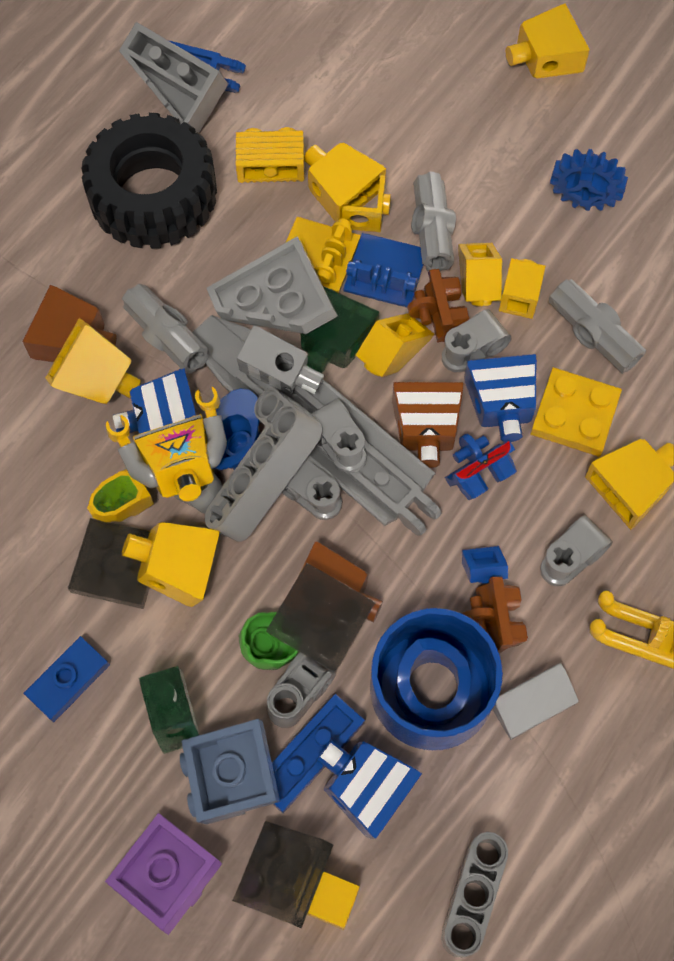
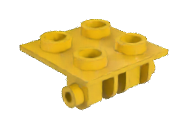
[286,216,361,293]

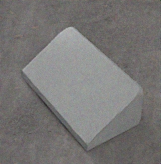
[493,663,579,740]

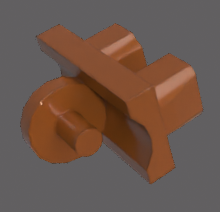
[407,269,469,343]
[462,577,528,653]

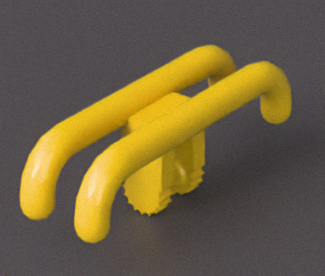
[589,591,674,669]

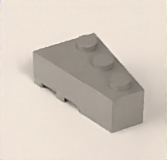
[119,22,228,133]

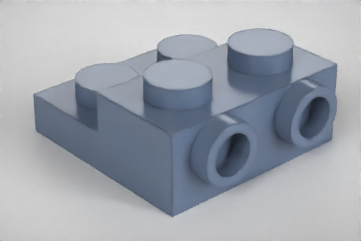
[180,719,280,824]

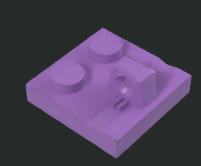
[105,813,222,935]

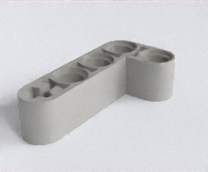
[205,388,322,542]

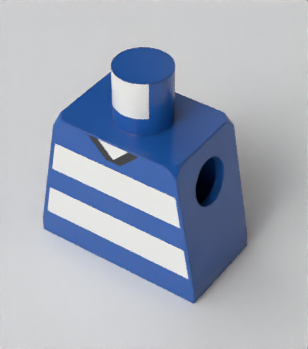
[464,354,537,442]
[113,368,196,434]
[316,740,422,839]

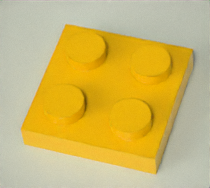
[530,367,622,457]

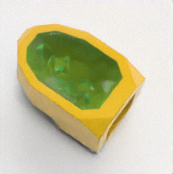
[87,469,154,523]

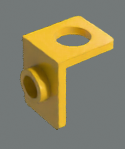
[342,175,391,232]

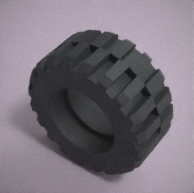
[81,113,217,249]

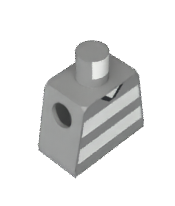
[237,325,324,395]

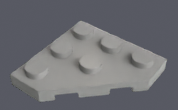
[206,236,338,334]

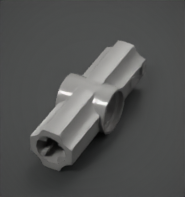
[411,172,456,271]
[548,279,647,374]
[122,284,209,373]

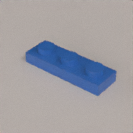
[272,694,365,814]

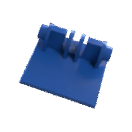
[343,233,424,308]

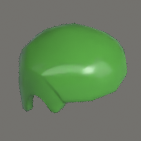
[238,612,302,670]

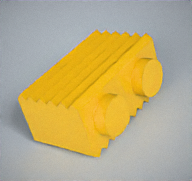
[236,127,304,183]

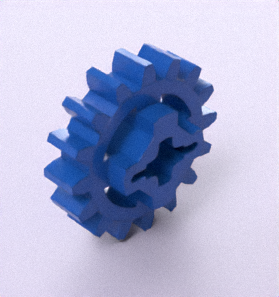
[550,149,628,211]

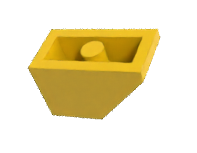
[458,243,502,306]
[355,313,434,377]

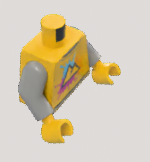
[106,387,227,502]

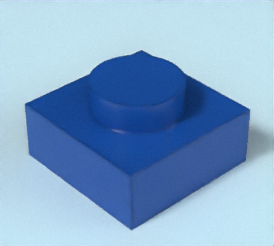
[462,546,508,583]

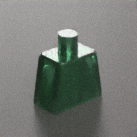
[300,286,380,373]

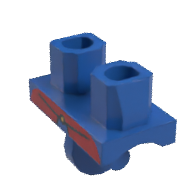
[444,434,517,500]

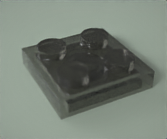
[68,518,150,609]
[266,563,376,674]
[233,821,334,929]

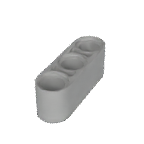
[441,832,508,958]

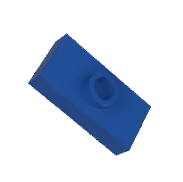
[23,636,110,723]

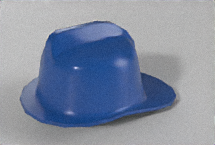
[213,388,261,470]

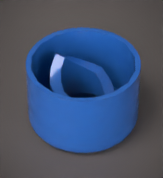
[370,608,503,750]

